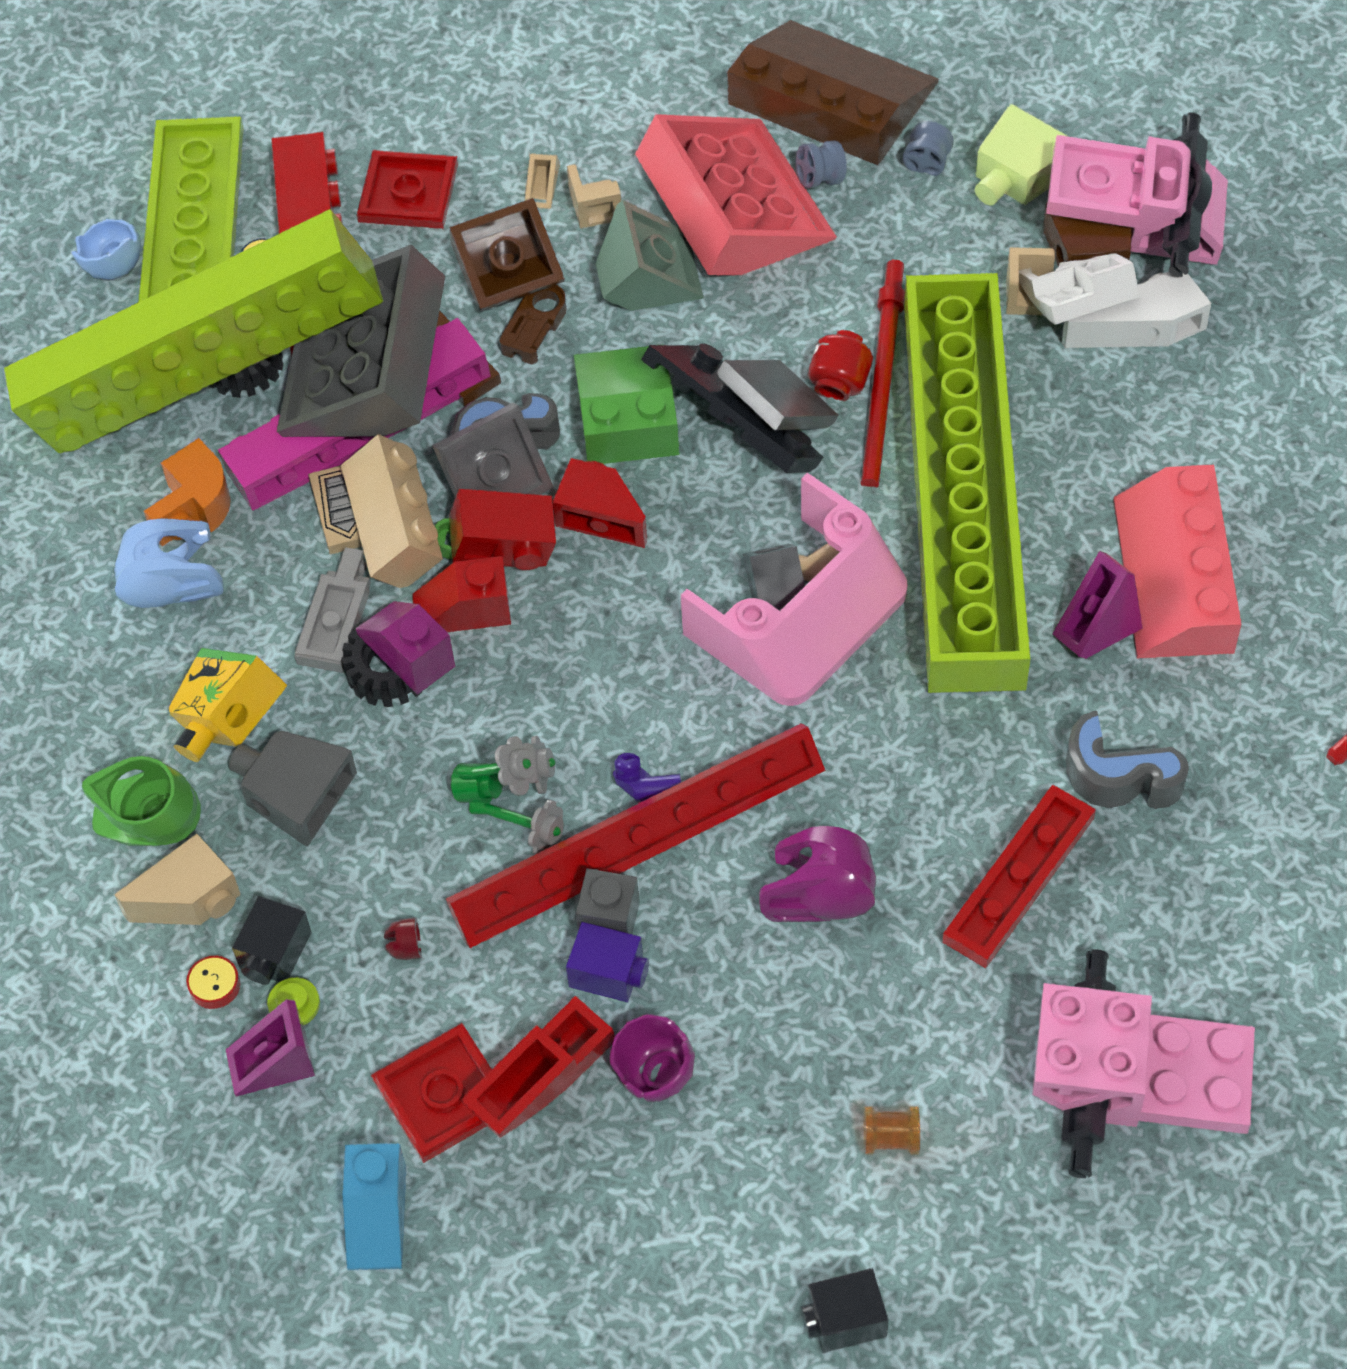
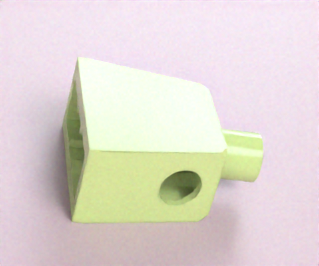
[975,104,1067,206]

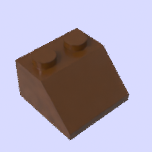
[449,198,565,311]

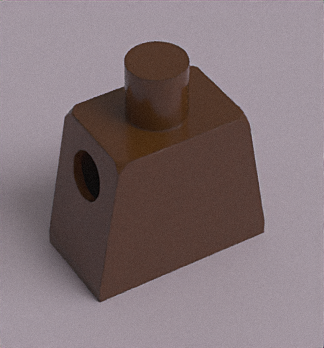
[1043,202,1131,266]

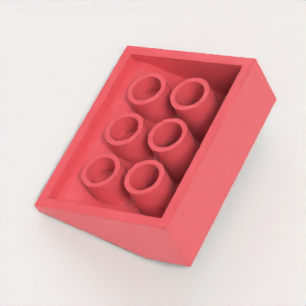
[635,114,837,275]

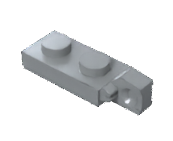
[294,547,371,673]

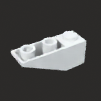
[1062,272,1211,348]

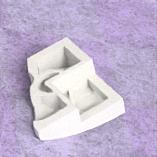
[1019,253,1140,325]

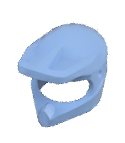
[114,518,223,608]

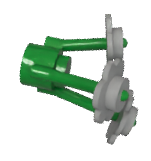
[451,736,564,855]

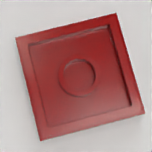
[357,150,458,229]
[371,1023,492,1163]

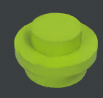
[267,977,320,1025]

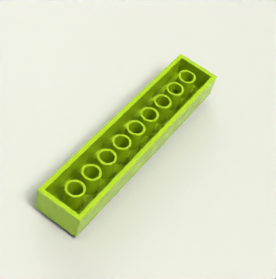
[904,273,1030,693]

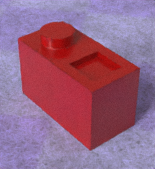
[449,489,556,570]

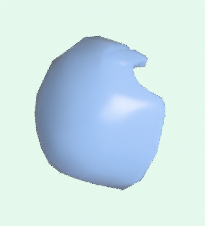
[72,219,141,280]

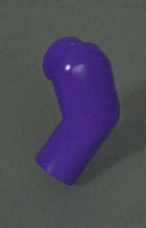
[613,753,681,802]

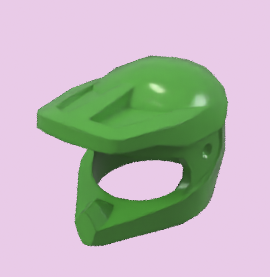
[82,756,201,846]

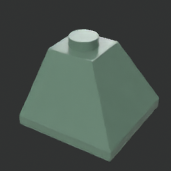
[595,200,704,311]

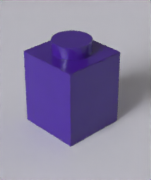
[566,922,649,1003]

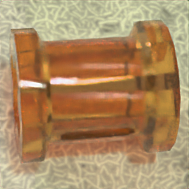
[863,1106,920,1155]

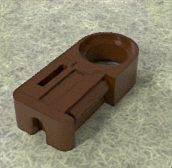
[499,285,567,364]

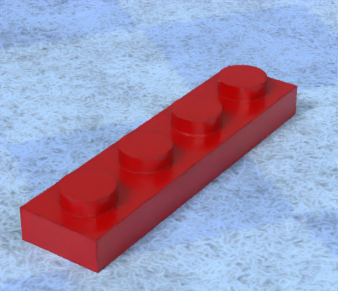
[942,784,1096,969]

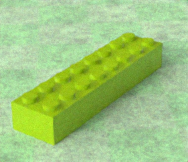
[4,209,383,453]

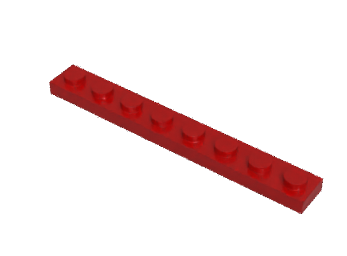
[445,723,826,948]

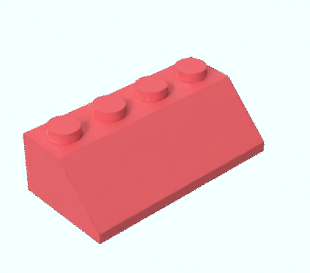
[1114,464,1242,659]

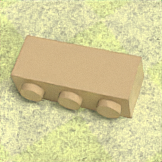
[341,434,443,588]

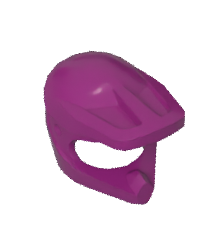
[759,826,877,922]

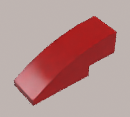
[461,996,615,1138]

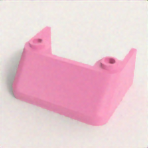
[681,473,908,706]

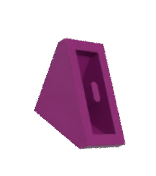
[1052,551,1143,659]
[225,999,315,1096]

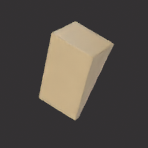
[525,153,560,209]

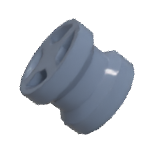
[903,121,954,176]
[796,140,847,188]

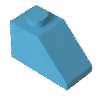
[343,1143,406,1270]

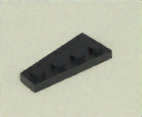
[641,343,823,473]

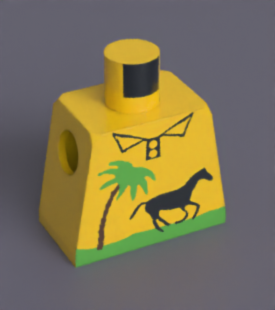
[169,648,287,762]

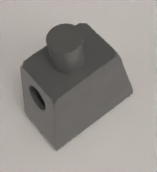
[229,731,357,846]

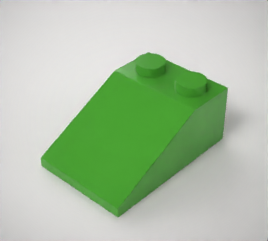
[574,344,679,464]

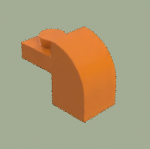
[144,438,231,546]

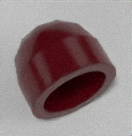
[384,917,422,960]

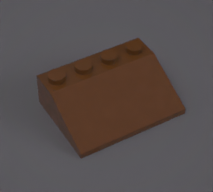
[727,20,939,166]

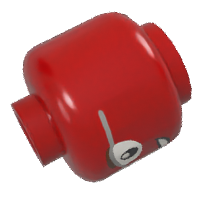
[807,330,873,401]

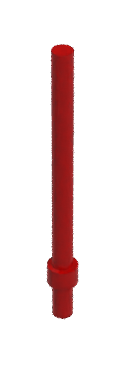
[861,259,905,487]

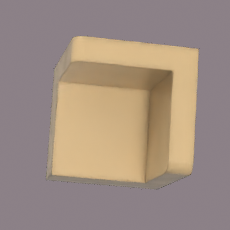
[567,164,621,229]
[1006,247,1055,315]

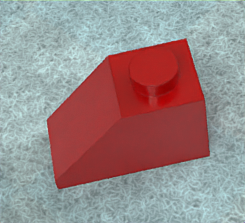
[553,458,647,548]
[412,556,512,632]

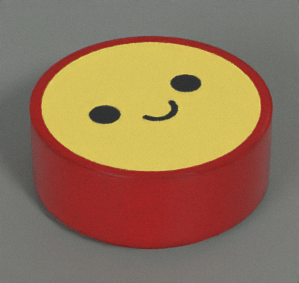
[186,956,241,1009]

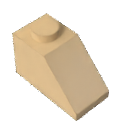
[114,834,241,925]

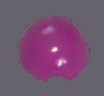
[609,1014,695,1102]

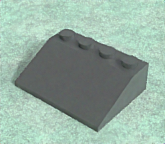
[277,244,445,437]

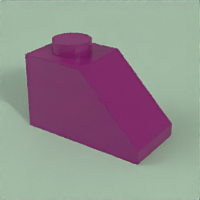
[356,601,456,695]

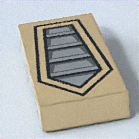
[308,466,362,555]

